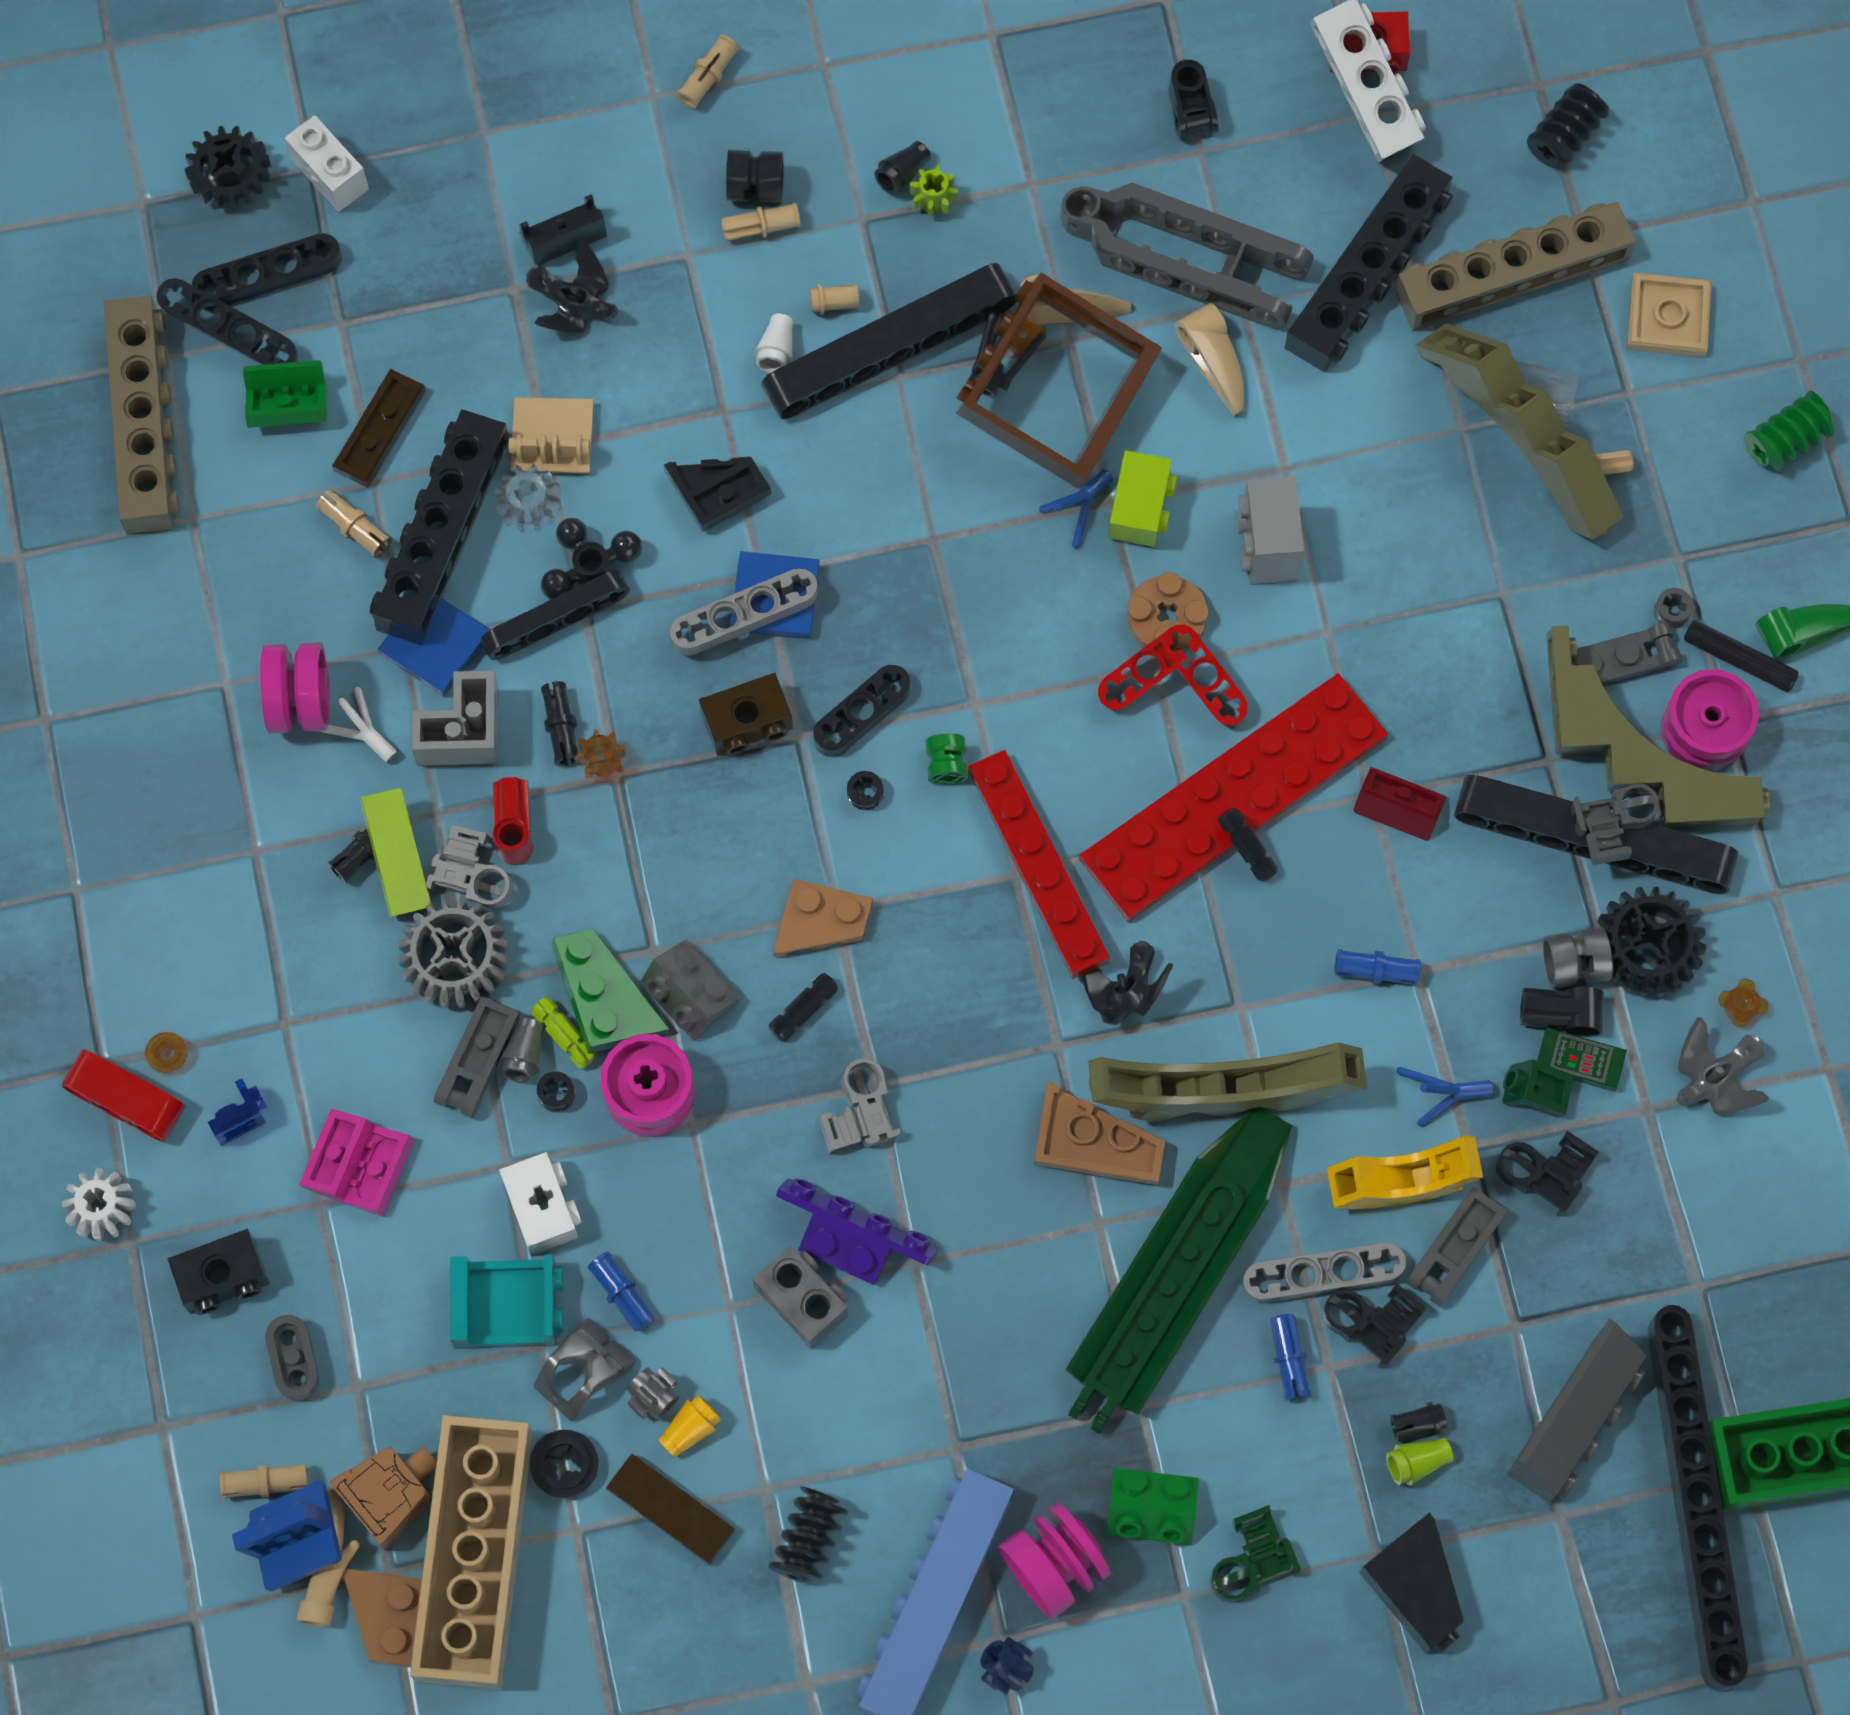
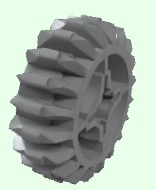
[397,897,510,1008]

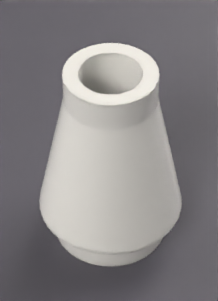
[754,314,794,374]

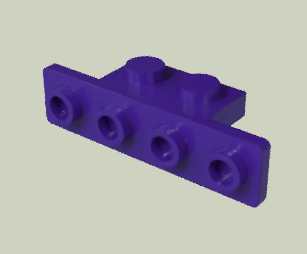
[776,1178,939,1285]

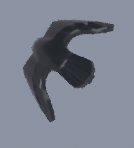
[526,239,618,333]
[1082,941,1173,1025]

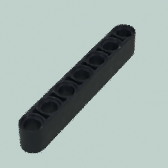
[761,263,1017,420]
[1454,775,1739,894]

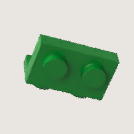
[243,360,327,428]
[1106,1468,1199,1545]

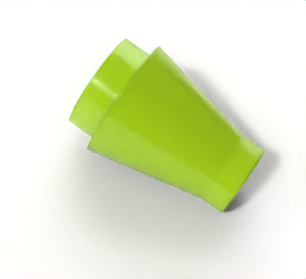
[1386,1437,1453,1486]

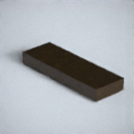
[332,369,426,488]
[606,1453,735,1566]

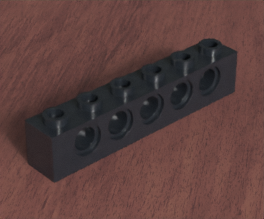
[1284,154,1453,372]
[370,409,509,645]

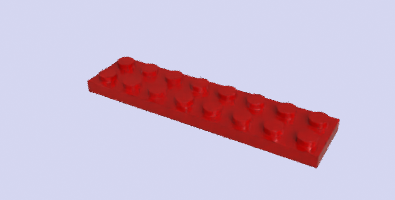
[1079,673,1388,922]

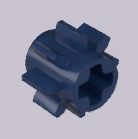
[980,1637,1033,1695]

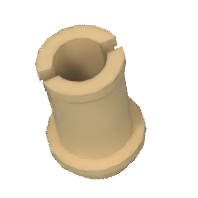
[809,283,859,316]

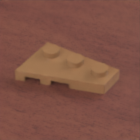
[1034,1081,1165,1186]

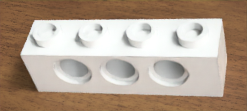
[1310,0,1426,163]

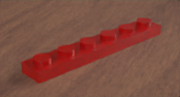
[968,750,1110,979]

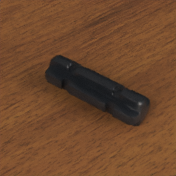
[1218,807,1278,881]
[768,973,838,1042]

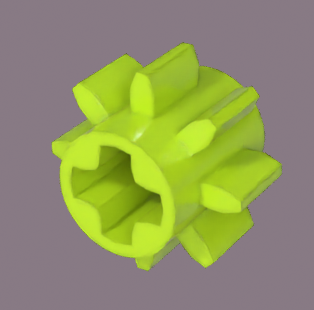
[910,166,958,217]

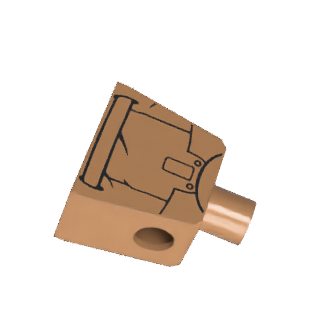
[329,1446,437,1551]

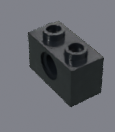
[167,1228,270,1315]

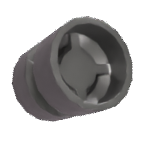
[1542,927,1613,989]

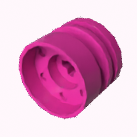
[998,1502,1111,1620]

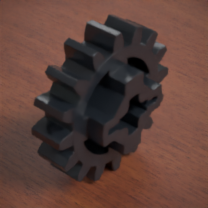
[184,126,271,209]

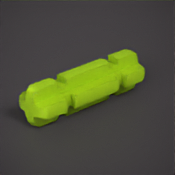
[531,997,597,1069]

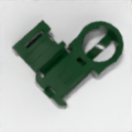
[1210,1505,1300,1603]

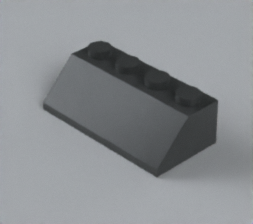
[1506,1319,1646,1503]

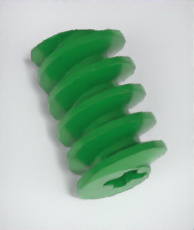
[1744,390,1834,471]

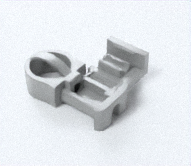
[426,824,514,909]
[818,1058,900,1154]

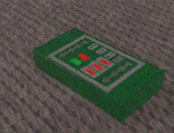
[1537,1027,1627,1092]

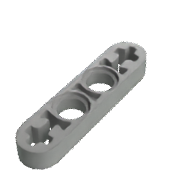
[670,568,818,656]
[1242,1243,1406,1303]

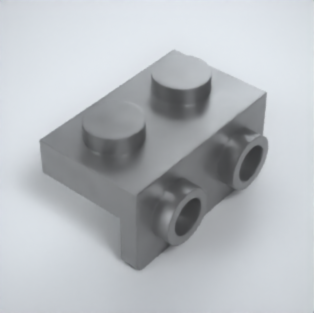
[641,939,741,1040]

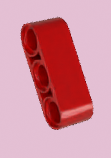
[61,1049,186,1143]

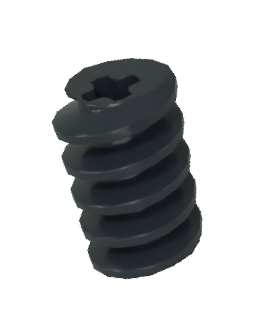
[1526,83,1610,168]
[768,1486,848,1584]

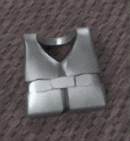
[533,1318,636,1422]

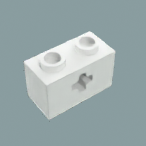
[284,115,369,212]
[499,1152,582,1256]

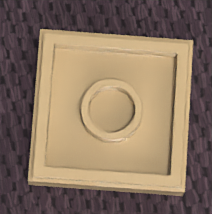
[1626,272,1712,358]

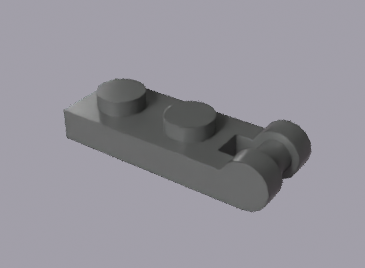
[1571,623,1682,686]
[434,996,521,1119]
[1405,1187,1508,1307]

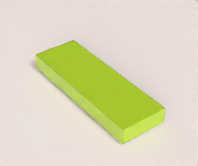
[359,788,431,918]

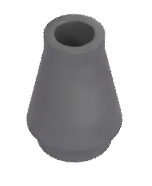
[499,1018,543,1083]

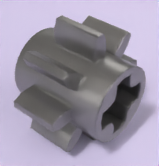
[626,1367,679,1420]

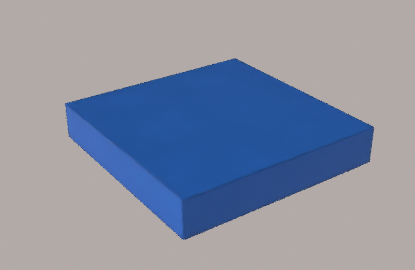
[730,551,820,639]
[377,598,490,697]

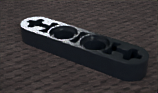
[192,233,342,309]
[156,278,298,365]
[480,570,630,660]

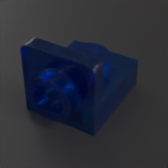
[208,1078,267,1146]

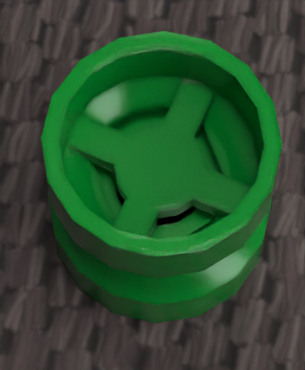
[925,733,968,785]

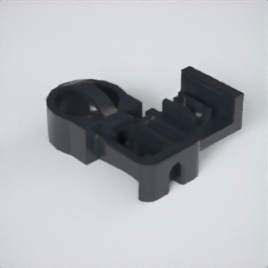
[1497,1131,1599,1216]
[1323,1283,1426,1369]

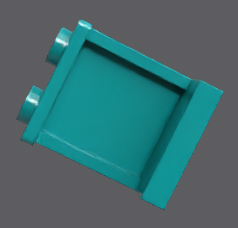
[450,1254,564,1349]

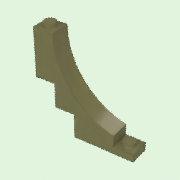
[1416,323,1623,540]
[1546,626,1770,829]

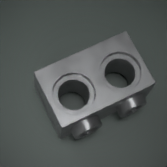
[753,1246,849,1349]

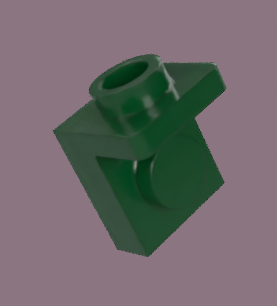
[1502,1059,1574,1117]

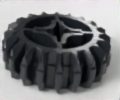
[1597,886,1707,997]

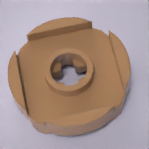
[1127,572,1208,653]

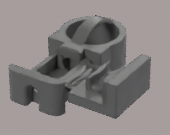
[1571,784,1659,865]

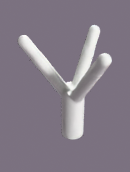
[320,687,398,763]

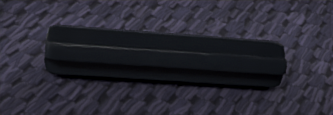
[1684,620,1799,692]

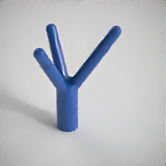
[1039,469,1114,549]
[1396,1067,1493,1127]

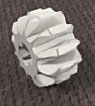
[62,1168,136,1241]

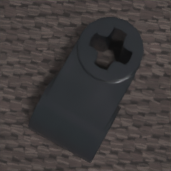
[1169,59,1218,139]

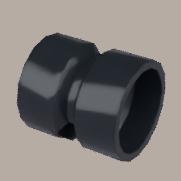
[726,150,784,203]

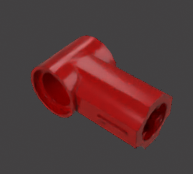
[492,777,533,865]

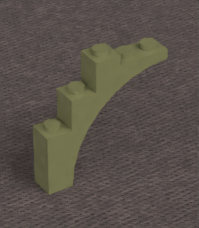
[1088,1042,1367,1123]

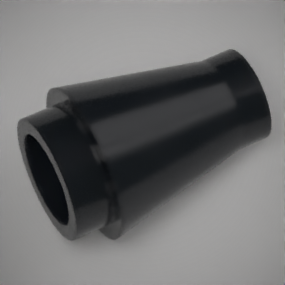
[874,141,931,195]

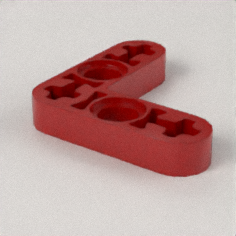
[1098,624,1248,725]

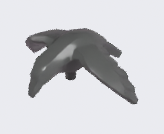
[1677,1017,1769,1114]

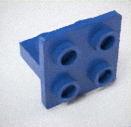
[232,1481,342,1591]

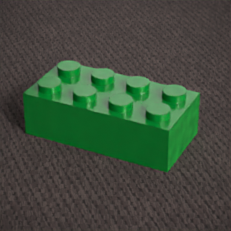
[1709,1398,1850,1512]

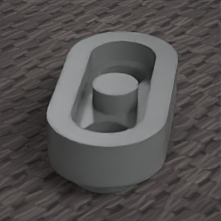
[265,1315,319,1401]

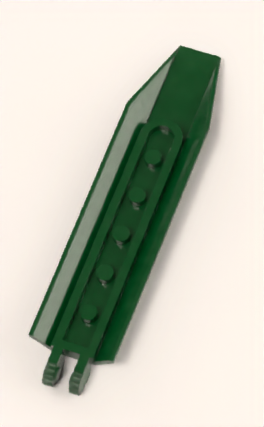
[1065,1106,1292,1434]

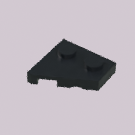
[664,456,772,532]

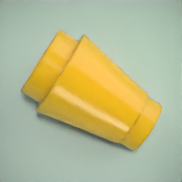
[658,1394,722,1458]

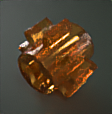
[575,729,626,782]

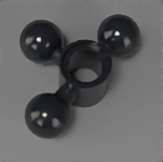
[540,518,643,600]

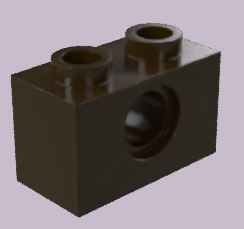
[699,672,793,756]

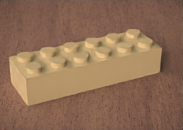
[410,1415,533,1690]

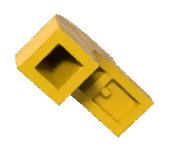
[1327,1136,1483,1209]

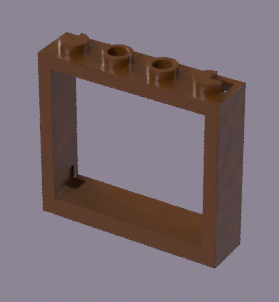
[956,272,1163,488]

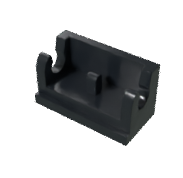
[519,194,607,265]

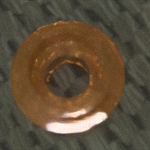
[145,1032,188,1073]

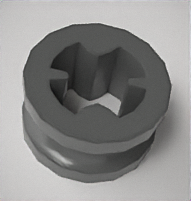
[1654,588,1693,629]

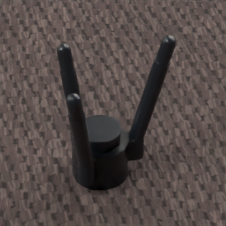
[969,311,1047,397]

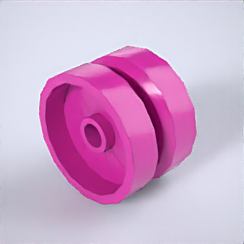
[260,642,330,734]
[1660,669,1759,771]
[600,1034,695,1137]

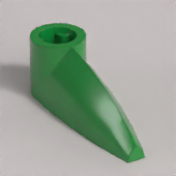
[1755,604,1850,660]

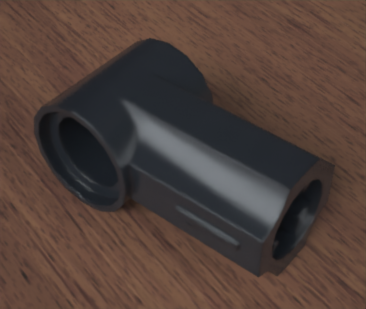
[1520,986,1604,1037]

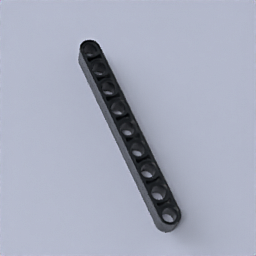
[1648,1305,1748,1692]

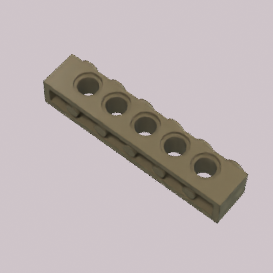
[1395,201,1636,331]
[104,295,180,534]

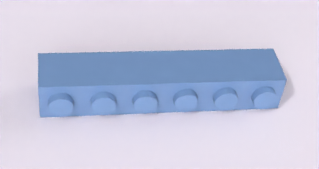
[855,1468,1014,1715]

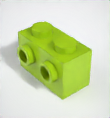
[1108,450,1177,547]

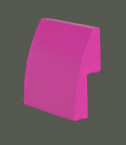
[299,1108,415,1217]

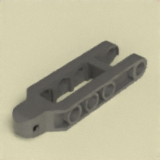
[1061,182,1314,329]

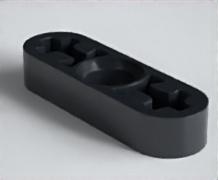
[813,665,910,757]

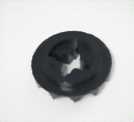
[530,1429,599,1499]

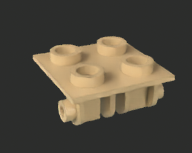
[509,397,594,474]

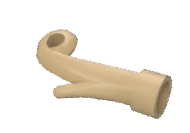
[296,1486,360,1628]

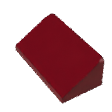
[1353,767,1447,841]

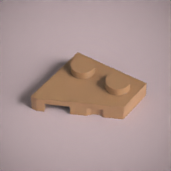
[773,878,873,958]
[343,1569,422,1668]

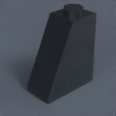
[1359,1513,1464,1654]

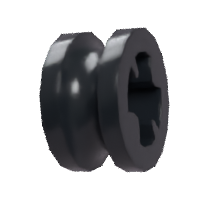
[847,771,884,810]
[537,1071,575,1112]

